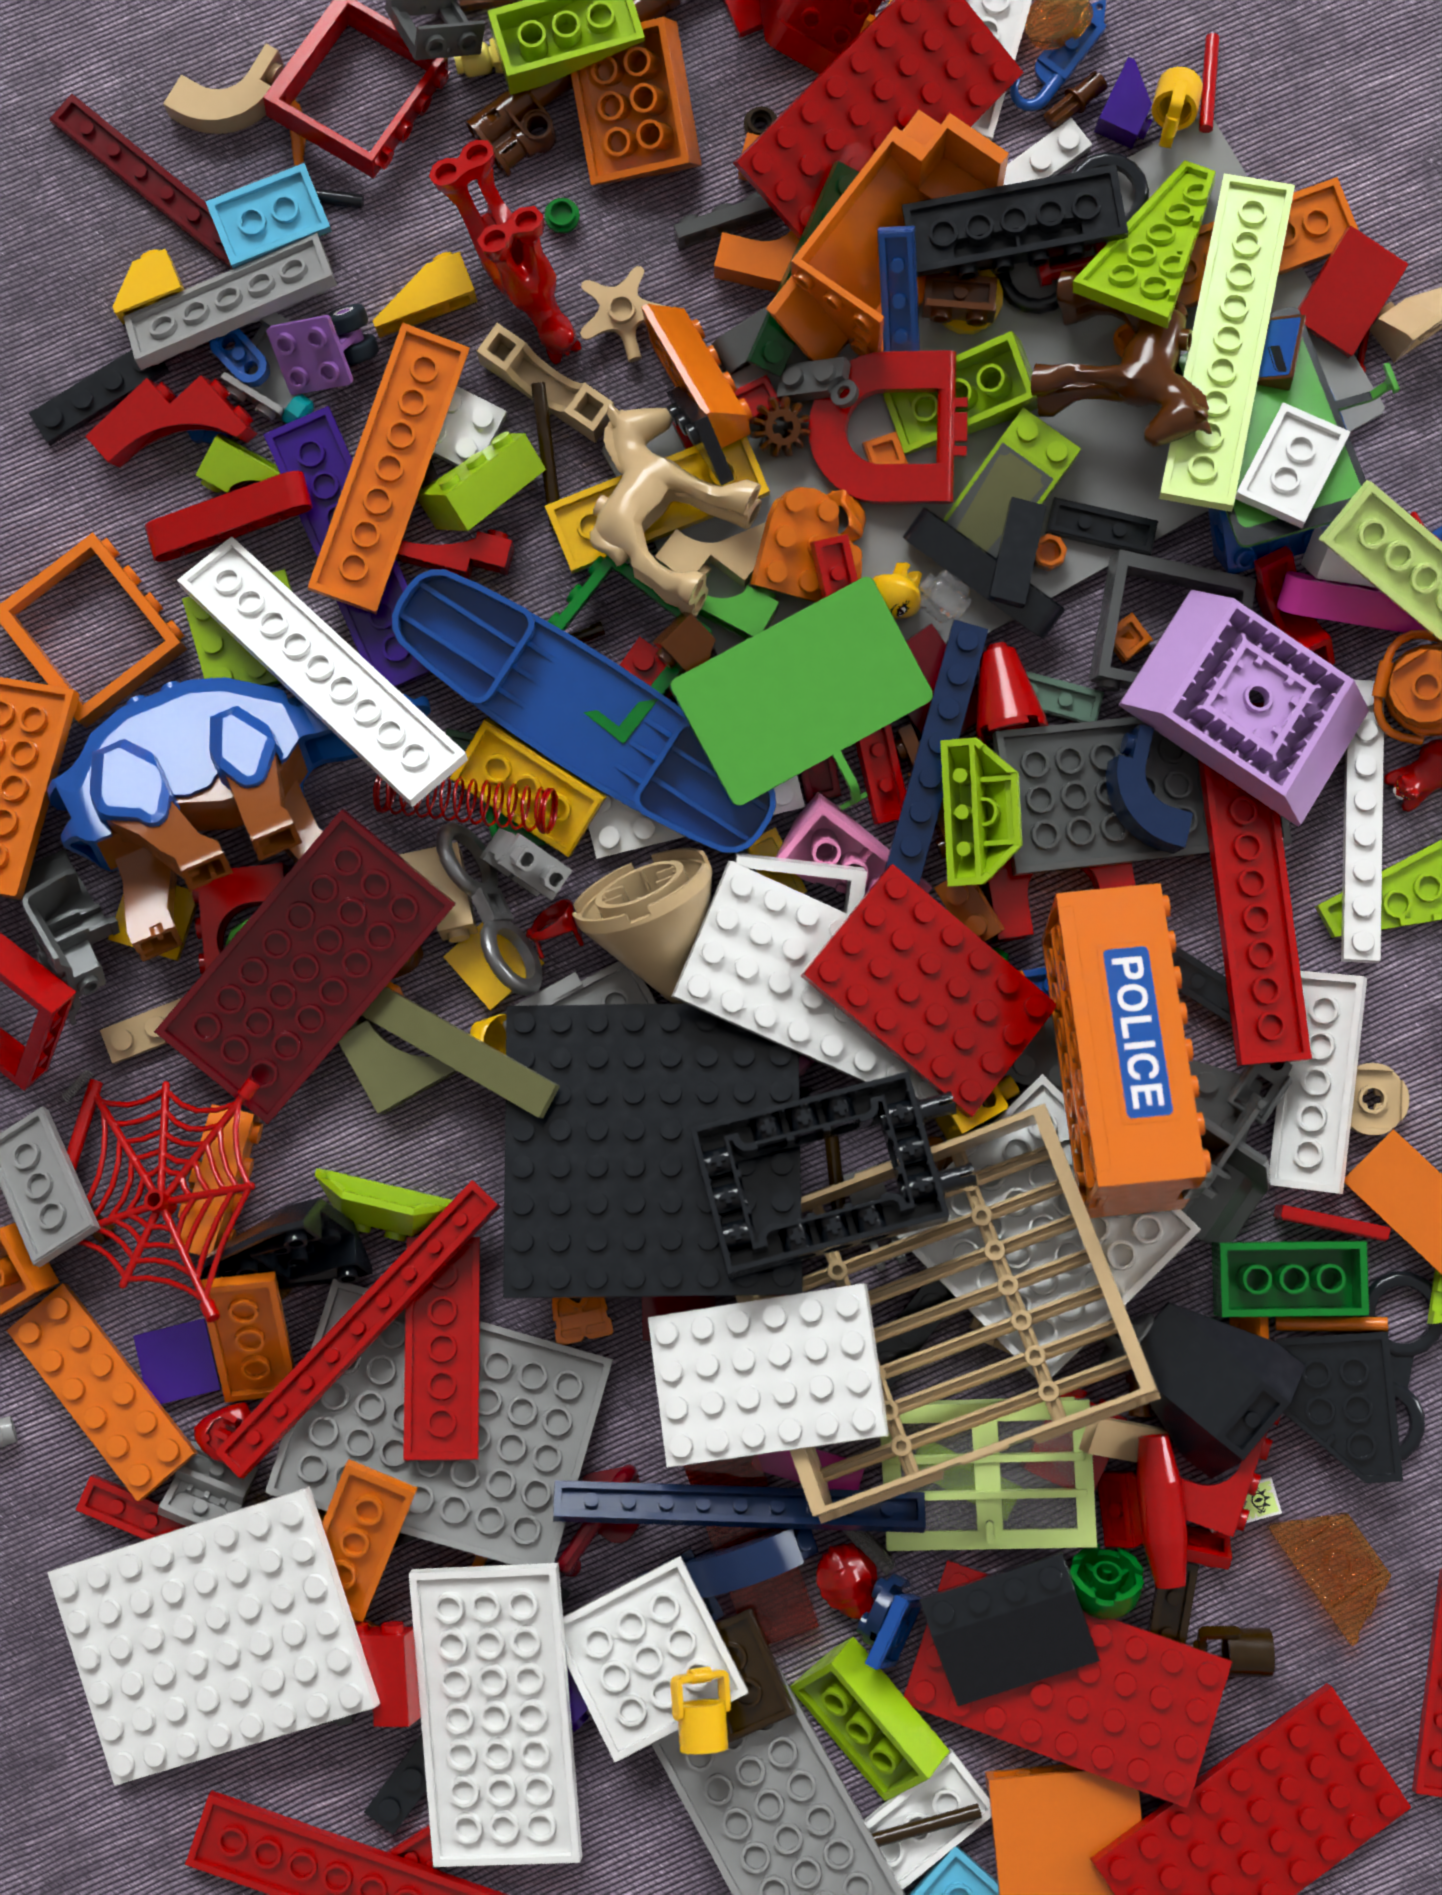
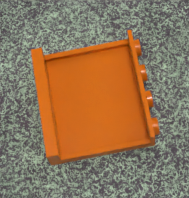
[985,1764,1142,1895]

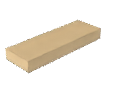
[1079,1418,1169,1462]

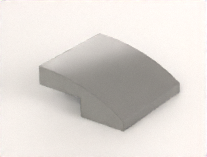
[158,1440,259,1526]

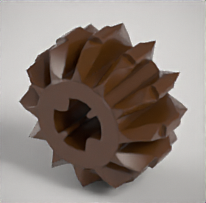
[750,396,811,457]

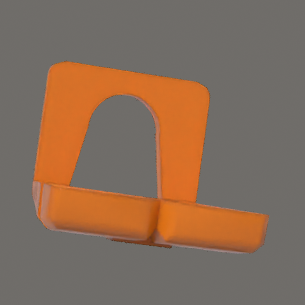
[552,1297,614,1345]

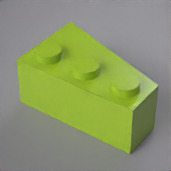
[417,431,546,531]

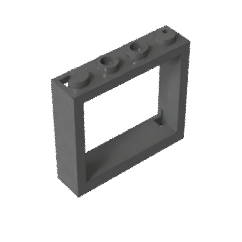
[1089,550,1257,692]

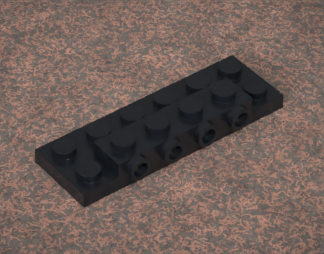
[902,164,1128,280]

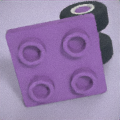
[266,304,379,395]

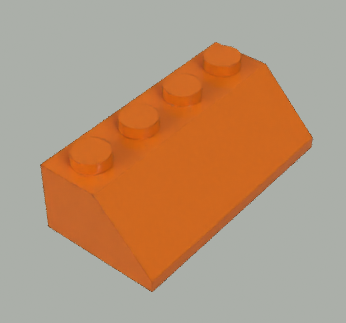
[641,304,753,449]

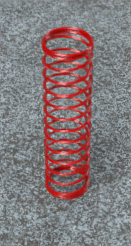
[373,774,558,834]

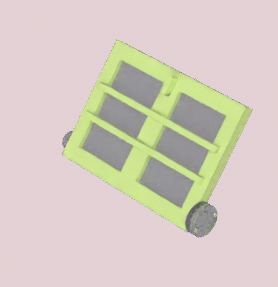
[869,1397,1097,1551]

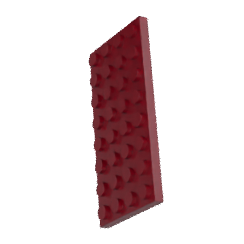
[154,809,456,1124]

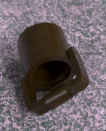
[1193,1626,1275,1679]

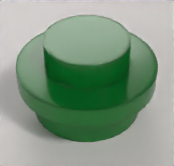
[545,198,580,234]

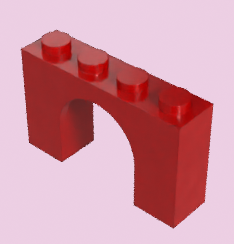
[985,859,1135,943]
[192,863,289,975]
[1180,1414,1282,1537]
[354,1621,421,1727]

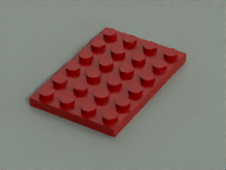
[800,863,1056,1118]

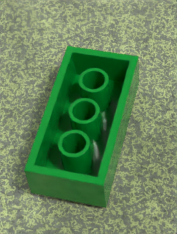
[1212,1240,1369,1317]

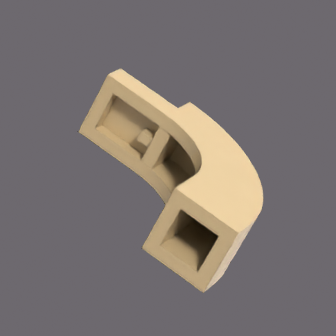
[163,43,284,134]

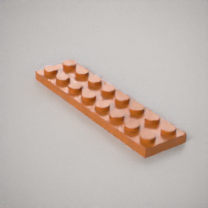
[307,322,470,614]

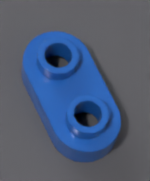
[209,328,270,387]

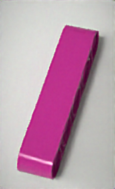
[1276,571,1426,633]

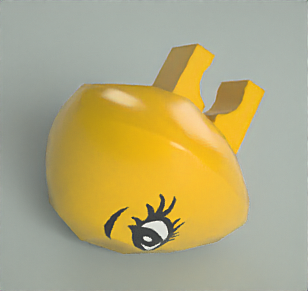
[872,562,922,619]

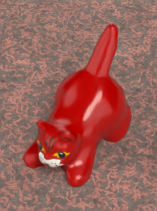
[1384,739,1442,812]

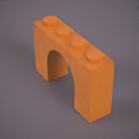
[714,132,800,292]

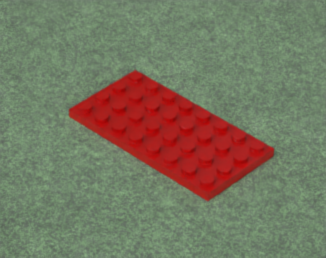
[733,0,1024,240]
[904,1560,1232,1808]
[1090,1683,1412,1895]

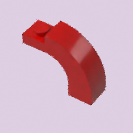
[1254,546,1335,665]

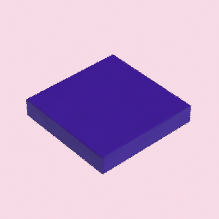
[133,1318,222,1404]

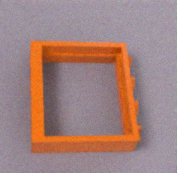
[0,532,187,728]

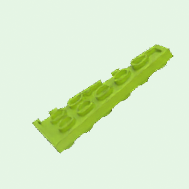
[1315,839,1442,938]

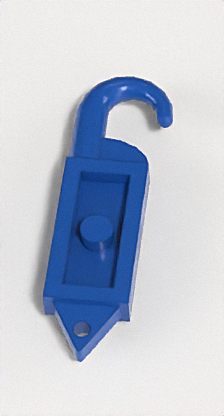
[1010,0,1107,112]

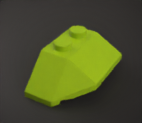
[940,737,1023,887]
[314,1168,453,1242]

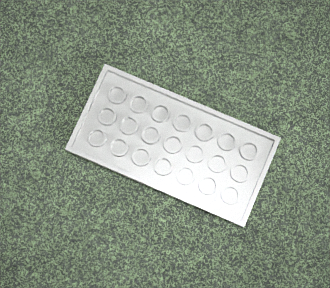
[671,861,939,1100]
[409,1563,582,1867]

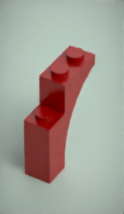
[85,375,257,468]

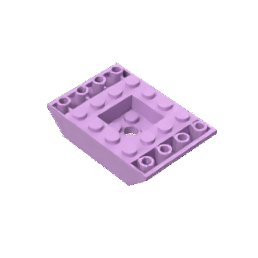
[1119,590,1369,827]

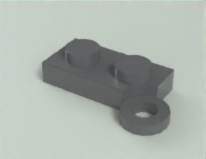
[777,357,859,408]

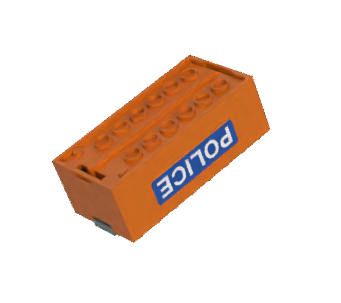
[1041,883,1212,1218]

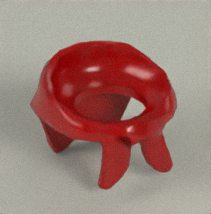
[526,899,584,959]

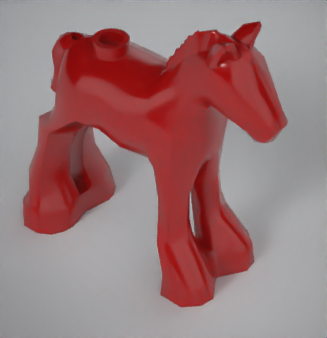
[429,140,581,365]

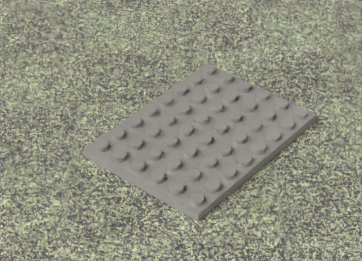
[265,1279,613,1565]

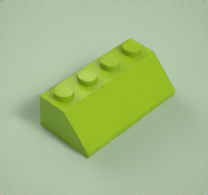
[790,1636,950,1801]

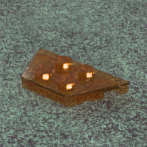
[1266,1512,1392,1646]

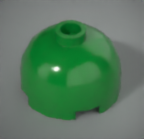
[1070,1544,1144,1620]

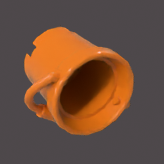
[1371,630,1442,745]

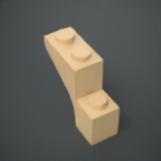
[654,522,766,588]

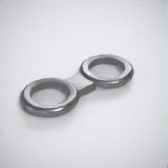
[436,822,543,996]

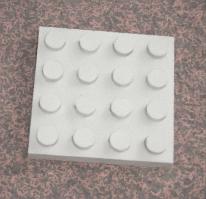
[563,1555,748,1762]

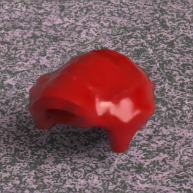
[816,1543,877,1619]

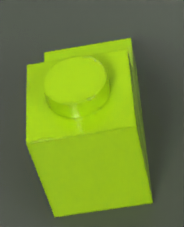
[196,433,280,493]

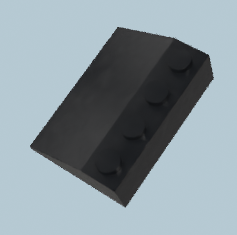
[920,1551,1100,1706]

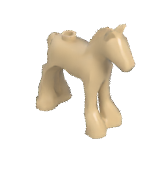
[590,404,762,616]

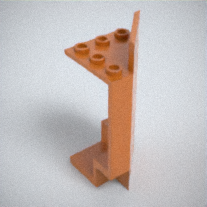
[766,110,1009,361]

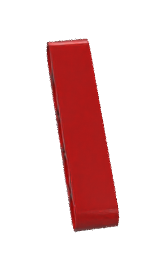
[144,471,313,562]

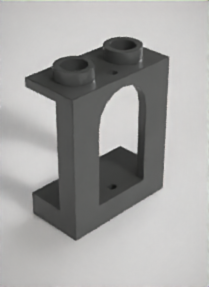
[385,0,485,60]

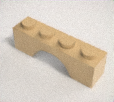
[477,323,614,443]

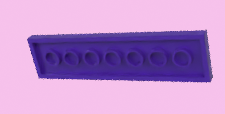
[263,406,432,688]

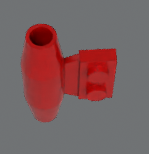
[1098,1434,1188,1589]

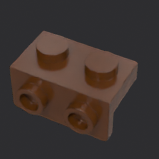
[922,273,998,326]

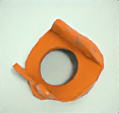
[826,489,866,543]

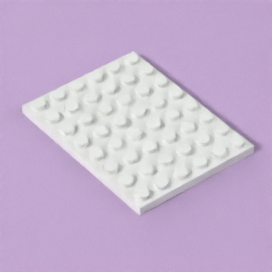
[48,1486,380,1786]

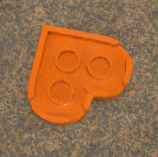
[750,487,862,603]

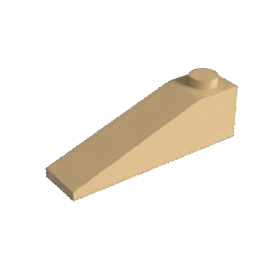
[1370,287,1442,363]

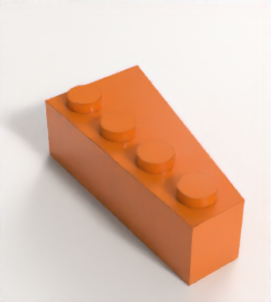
[169,1104,263,1255]

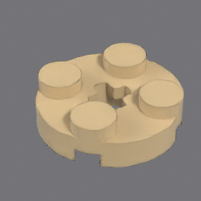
[1350,1063,1409,1135]

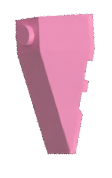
[776,792,932,896]

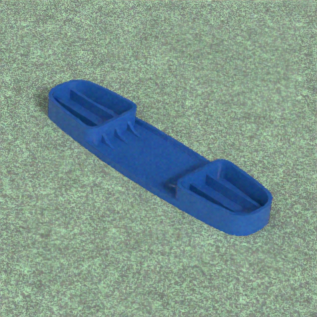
[392,569,776,853]

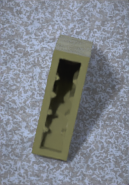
[338,1018,458,1115]

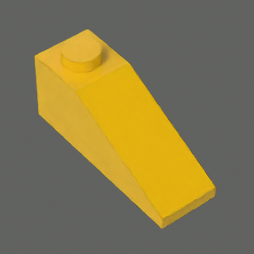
[372,251,478,338]

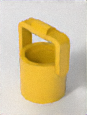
[1152,67,1203,149]
[670,1666,731,1754]

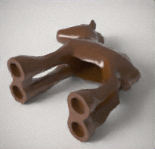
[1031,270,1212,448]

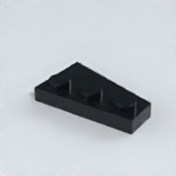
[666,386,734,486]

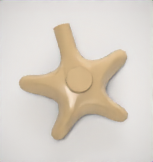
[580,266,664,362]

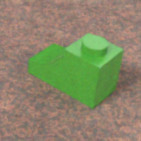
[698,585,779,640]

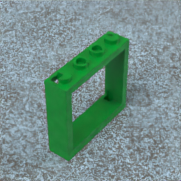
[547,555,713,744]

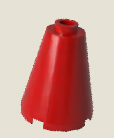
[976,642,1048,746]

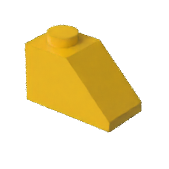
[112,249,184,324]

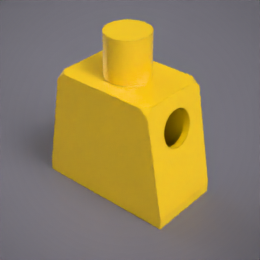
[935,1075,1020,1140]

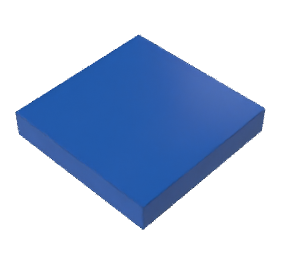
[865,1593,922,1670]

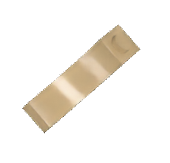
[399,842,478,943]

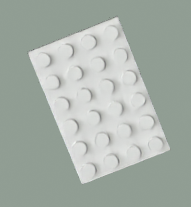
[648,1283,889,1467]

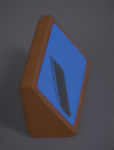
[1257,314,1306,390]

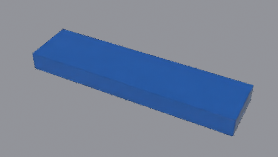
[878,226,920,352]

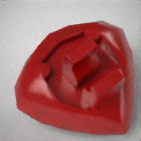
[194,1402,251,1464]

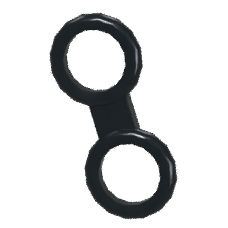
[995,152,1149,314]
[1359,1271,1442,1461]

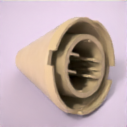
[572,848,713,1004]

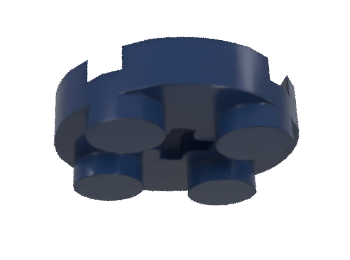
[856,1574,910,1646]

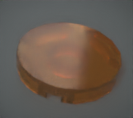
[1024,0,1094,50]

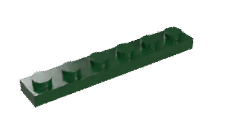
[746,161,859,377]

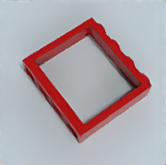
[263,0,450,179]
[0,932,76,1091]

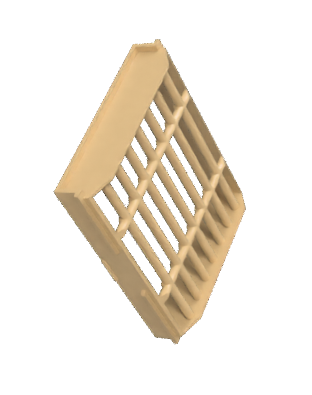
[735,1103,1161,1524]

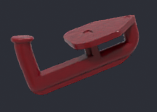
[557,1464,640,1577]

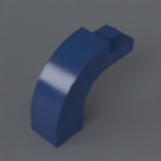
[1106,724,1193,854]
[685,1528,819,1598]

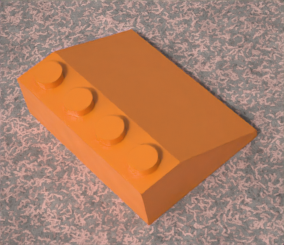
[571,17,702,186]

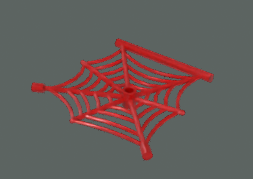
[67,1077,260,1323]

